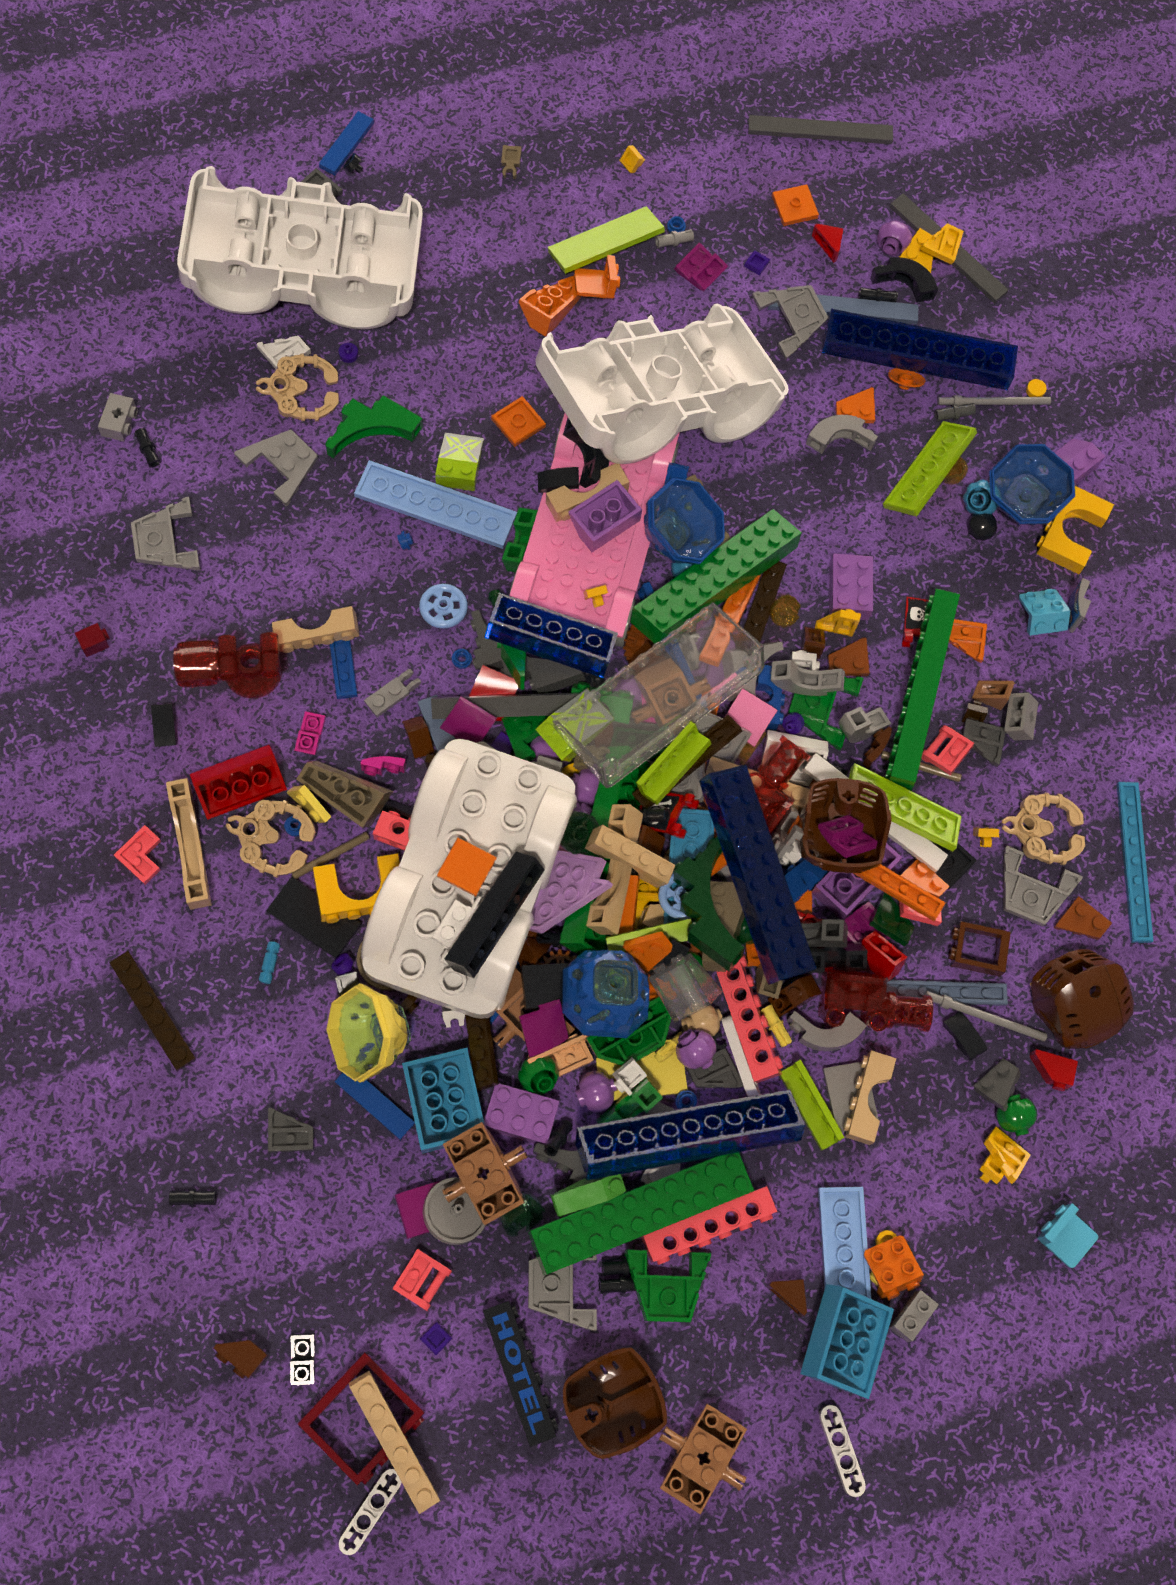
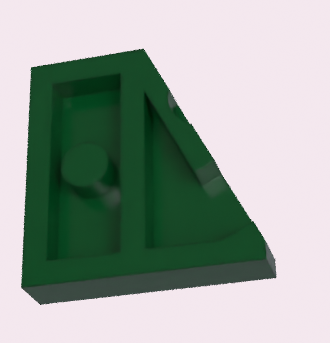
[869,892,915,947]

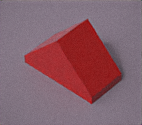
[812,224,843,263]

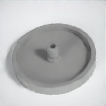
[423,1178,485,1245]

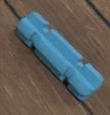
[259,941,280,984]

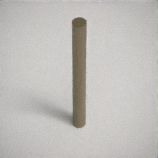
[881,751,962,782]
[291,832,370,879]

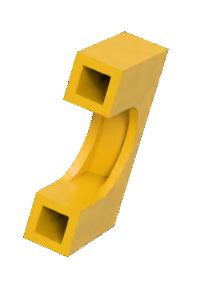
[1036,486,1114,574]
[313,853,400,923]

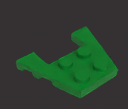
[788,677,864,750]
[502,716,549,762]
[625,1250,711,1322]

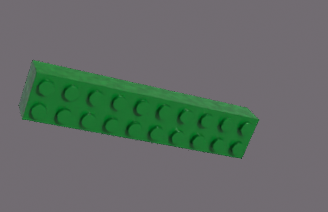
[630,509,802,648]
[884,589,960,791]
[560,746,650,955]
[528,1149,754,1276]

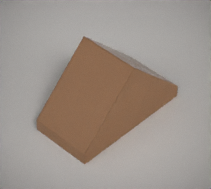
[972,681,1015,710]

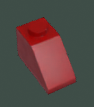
[862,931,907,983]
[1029,1049,1078,1091]

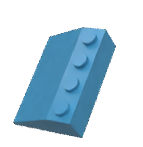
[402,1048,485,1154]
[800,1284,894,1399]

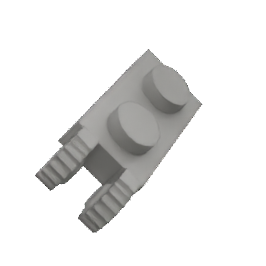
[364,669,421,718]

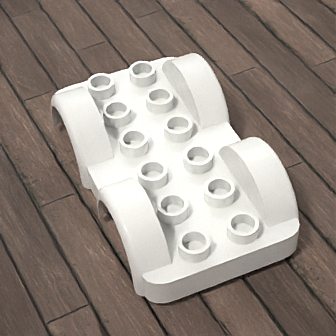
[177,166,422,330]
[535,304,788,464]
[361,739,577,1019]

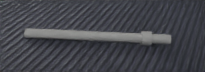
[937,395,1051,406]
[924,991,1047,1042]

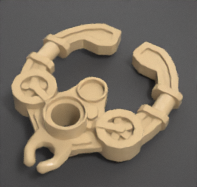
[256,354,339,422]
[1002,793,1085,865]
[225,800,316,878]

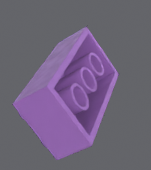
[812,843,903,920]

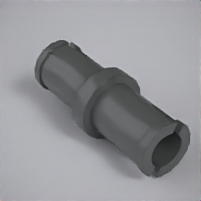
[935,403,976,421]

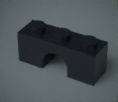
[798,943,868,973]

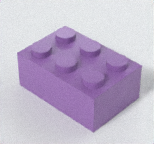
[829,554,873,620]
[484,1083,559,1145]

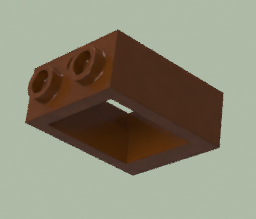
[948,921,1011,977]

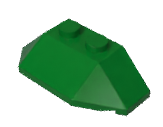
[586,996,672,1066]

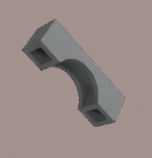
[757,918,848,948]

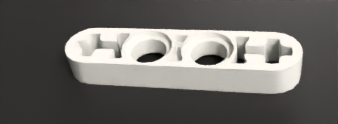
[722,1015,760,1098]
[819,1405,866,1497]
[339,1469,402,1555]

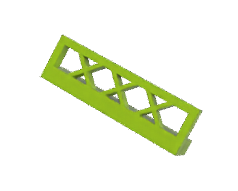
[636,721,712,805]
[605,918,692,953]
[779,1059,845,1151]

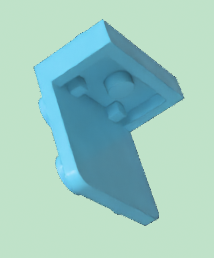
[1019,589,1071,636]
[1037,1203,1098,1268]

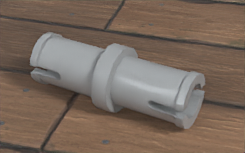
[655,229,694,248]

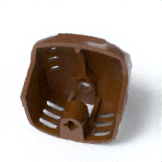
[799,778,892,873]
[1031,949,1134,1049]
[563,1347,667,1459]

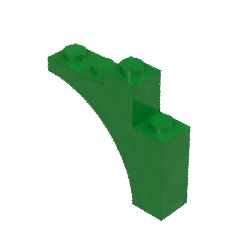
[325,395,423,459]

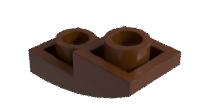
[862,726,892,769]

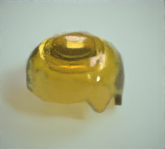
[943,457,968,485]
[770,595,801,628]

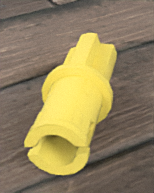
[760,1004,792,1047]
[654,1032,684,1062]

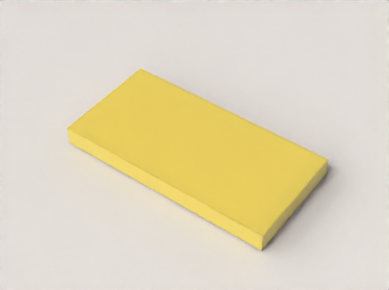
[596,1052,688,1102]

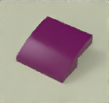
[674,242,728,291]
[440,696,496,743]
[818,815,877,858]
[845,902,891,943]
[519,999,569,1057]
[394,1181,441,1239]

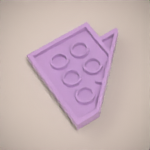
[529,850,613,934]

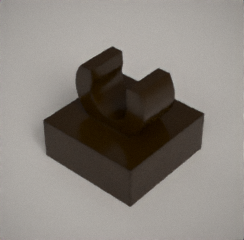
[962,700,988,723]

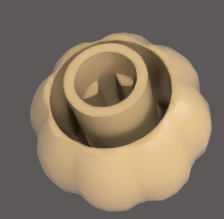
[681,1001,722,1037]

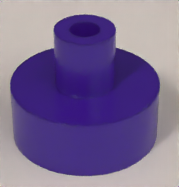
[339,343,358,363]
[782,712,805,734]
[331,953,354,975]

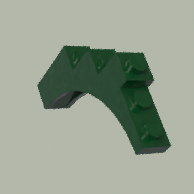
[673,833,744,972]

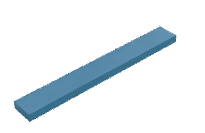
[1117,782,1153,943]

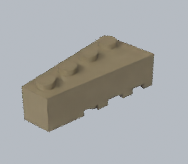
[296,760,393,828]
[702,881,754,972]

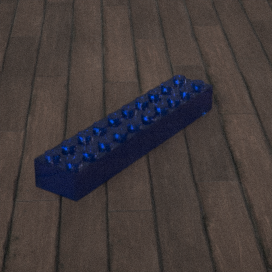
[822,309,1018,390]
[699,764,817,985]
[575,1089,805,1180]

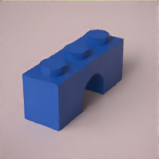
[755,665,785,731]
[770,858,830,909]

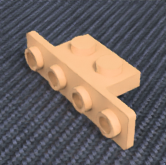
[527,1034,594,1077]

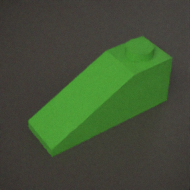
[551,1168,626,1217]

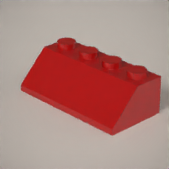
[190,745,287,820]

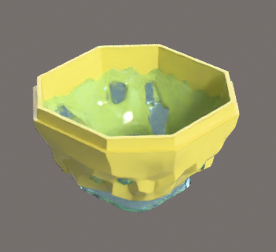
[326,983,411,1083]

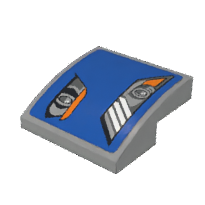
[1068,578,1091,633]

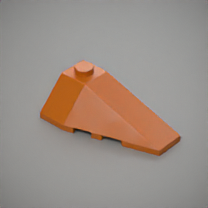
[519,275,582,337]

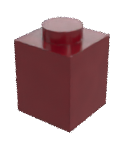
[75,623,110,657]

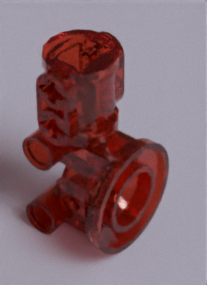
[173,632,282,699]
[720,735,811,848]
[818,970,933,1032]

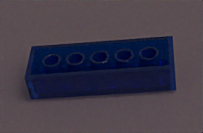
[484,592,618,678]

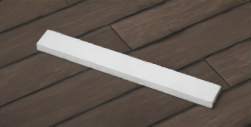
[803,753,948,872]

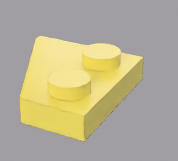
[287,785,331,823]

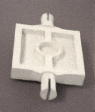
[432,896,484,965]

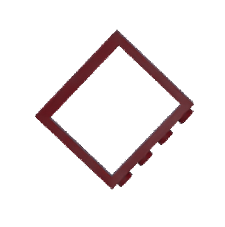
[298,1353,425,1486]

